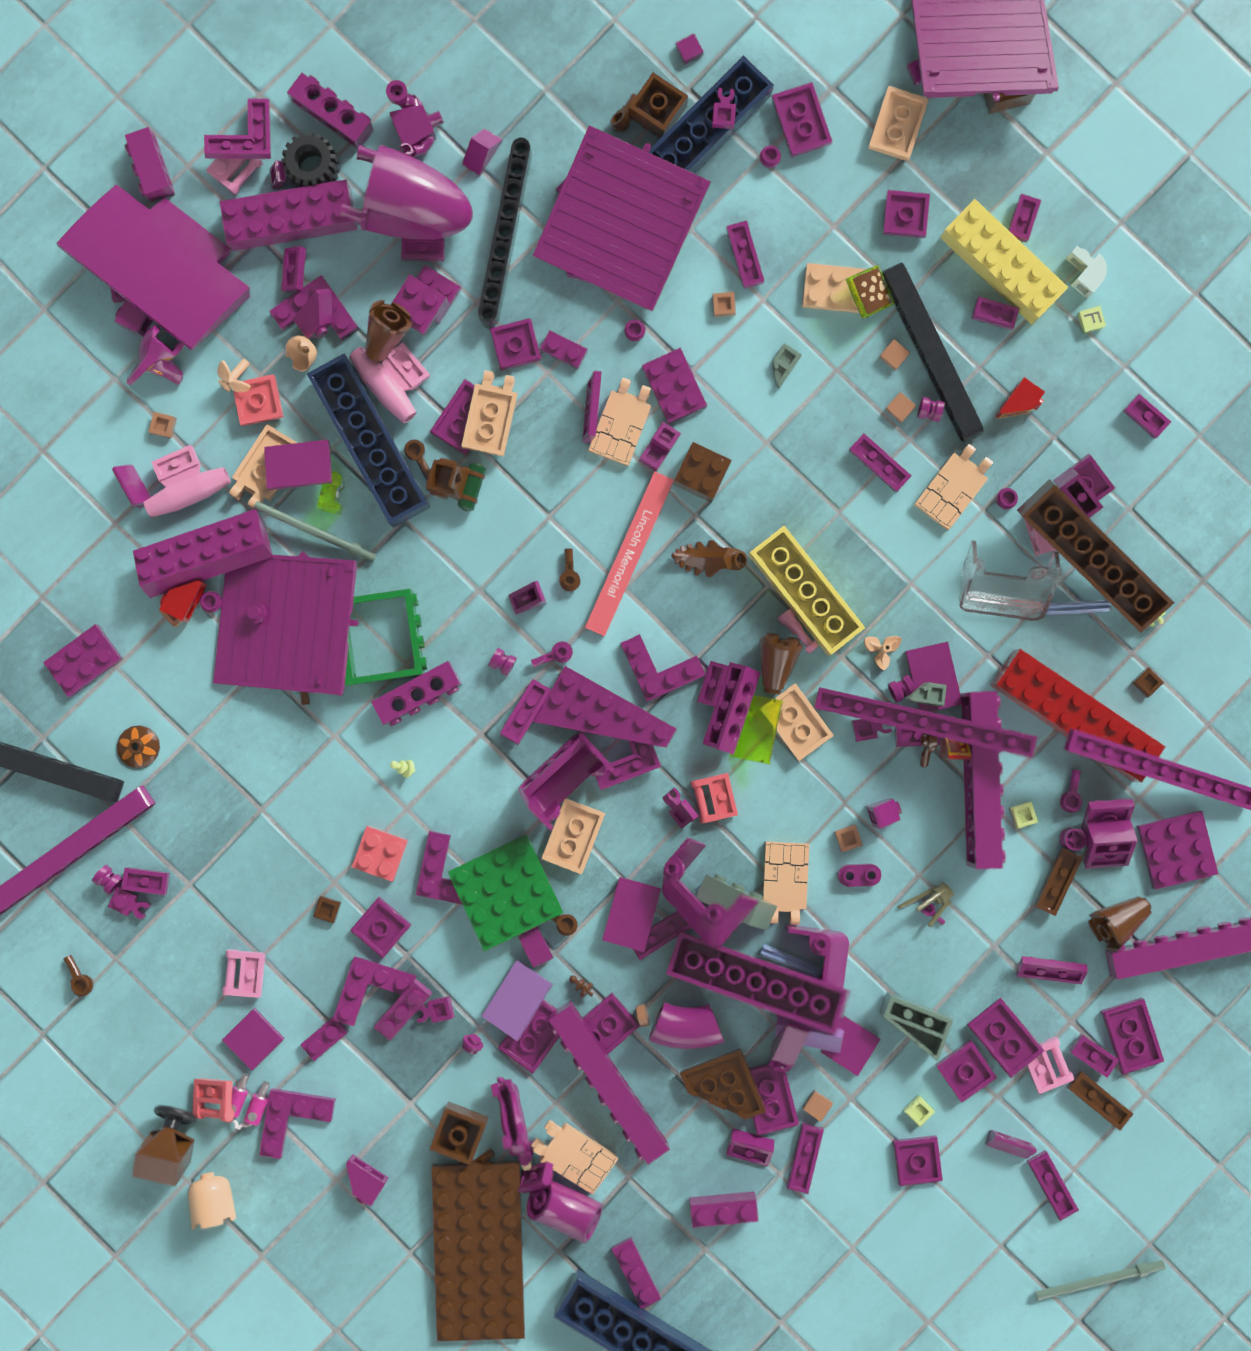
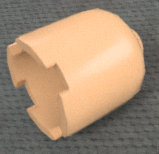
[188,1172,236,1229]

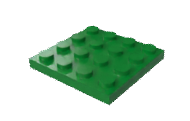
[448,834,564,952]

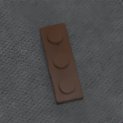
[1034,847,1083,916]
[1067,1070,1133,1131]

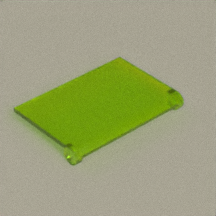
[730,695,783,765]

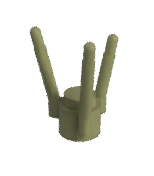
[898,882,954,927]

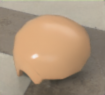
[285,336,317,372]

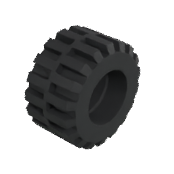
[281,132,340,188]

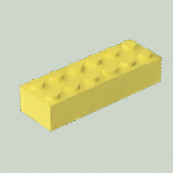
[940,199,1068,325]
[748,526,865,656]

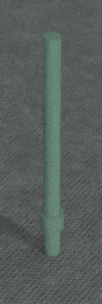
[253,501,377,562]
[1034,1260,1166,1301]

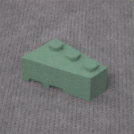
[696,873,778,930]
[879,992,953,1062]

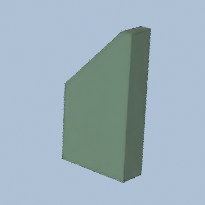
[772,343,802,389]
[906,682,947,707]

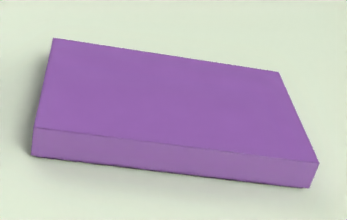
[482,960,553,1041]
[775,1016,844,1053]

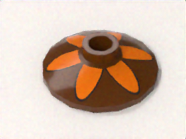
[117,725,160,768]

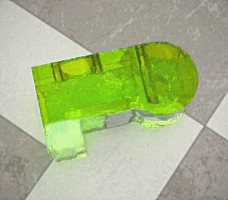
[317,471,345,515]

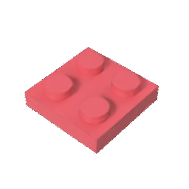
[233,374,284,427]
[352,826,408,882]

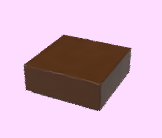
[1131,667,1164,698]
[313,895,342,923]

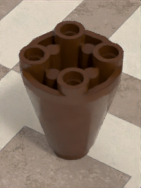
[759,633,802,694]

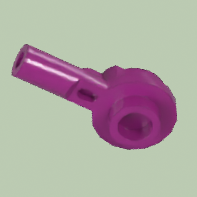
[531,641,573,668]
[1060,770,1082,813]

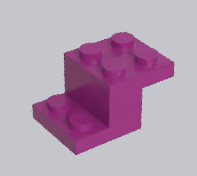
[390,265,461,336]
[1053,454,1115,518]
[1081,799,1138,869]

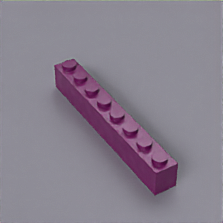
[1105,917,1251,980]
[548,1000,670,1165]

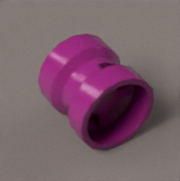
[917,397,944,423]
[488,648,517,676]
[888,675,916,703]
[1059,828,1087,851]
[91,865,123,895]

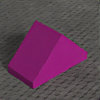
[462,129,503,176]
[508,580,547,615]

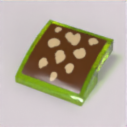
[845,265,895,319]

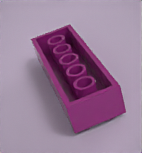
[219,179,358,251]
[133,509,273,598]

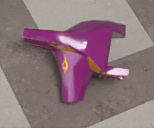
[126,324,184,386]

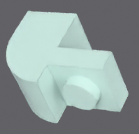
[1066,246,1107,299]

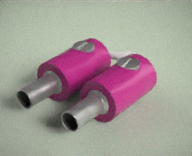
[231,1074,270,1130]

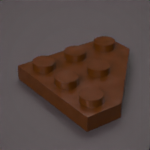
[680,1048,766,1120]

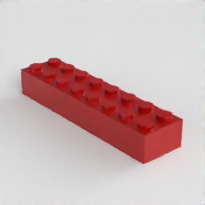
[990,649,1166,783]

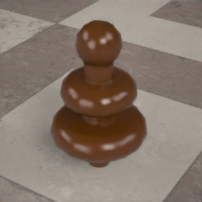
[569,975,594,998]

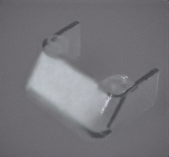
[959,540,1062,621]

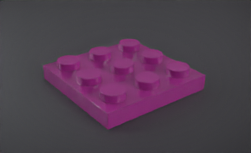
[1137,810,1219,889]

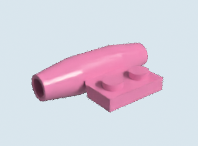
[349,342,430,424]
[144,445,231,517]

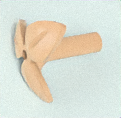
[217,359,251,392]
[864,636,902,671]

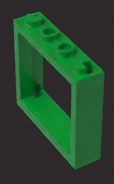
[345,588,428,686]

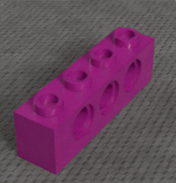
[286,72,374,149]
[371,661,462,726]
[702,662,761,755]

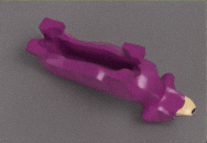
[491,1077,534,1171]

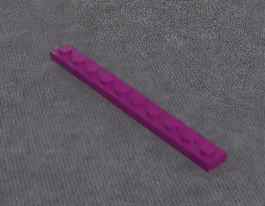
[814,687,1038,758]
[1063,729,1251,810]

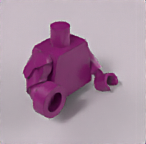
[386,80,444,157]

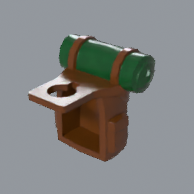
[426,458,486,511]

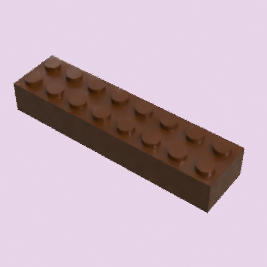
[1017,479,1175,633]

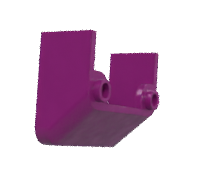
[518,732,615,831]
[662,837,759,946]
[776,924,849,1018]

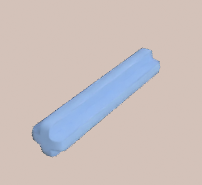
[1045,600,1111,615]
[760,945,822,978]

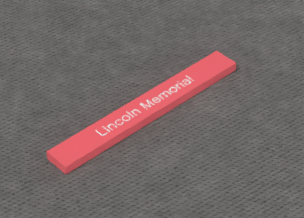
[585,471,674,637]

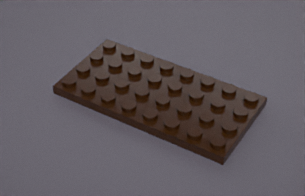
[431,1161,525,1341]

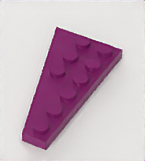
[533,666,677,748]

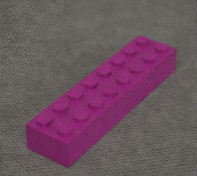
[961,691,1006,869]
[666,932,851,1034]

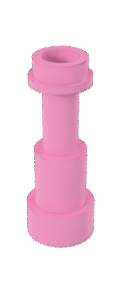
[777,608,819,653]

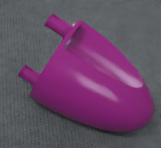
[340,145,473,240]

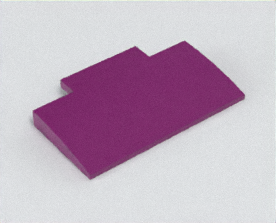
[56,184,250,351]

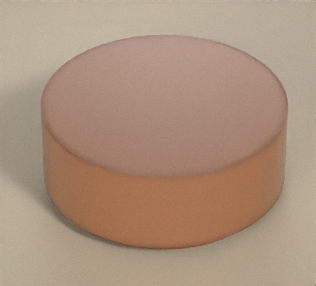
[636,1004,650,1027]

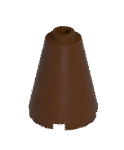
[365,300,412,362]
[1088,896,1152,952]

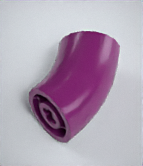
[648,1002,724,1049]
[526,1180,603,1244]

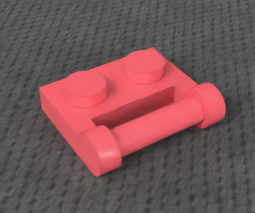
[690,773,738,824]
[193,1078,234,1122]

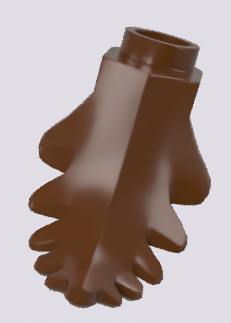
[671,540,747,578]

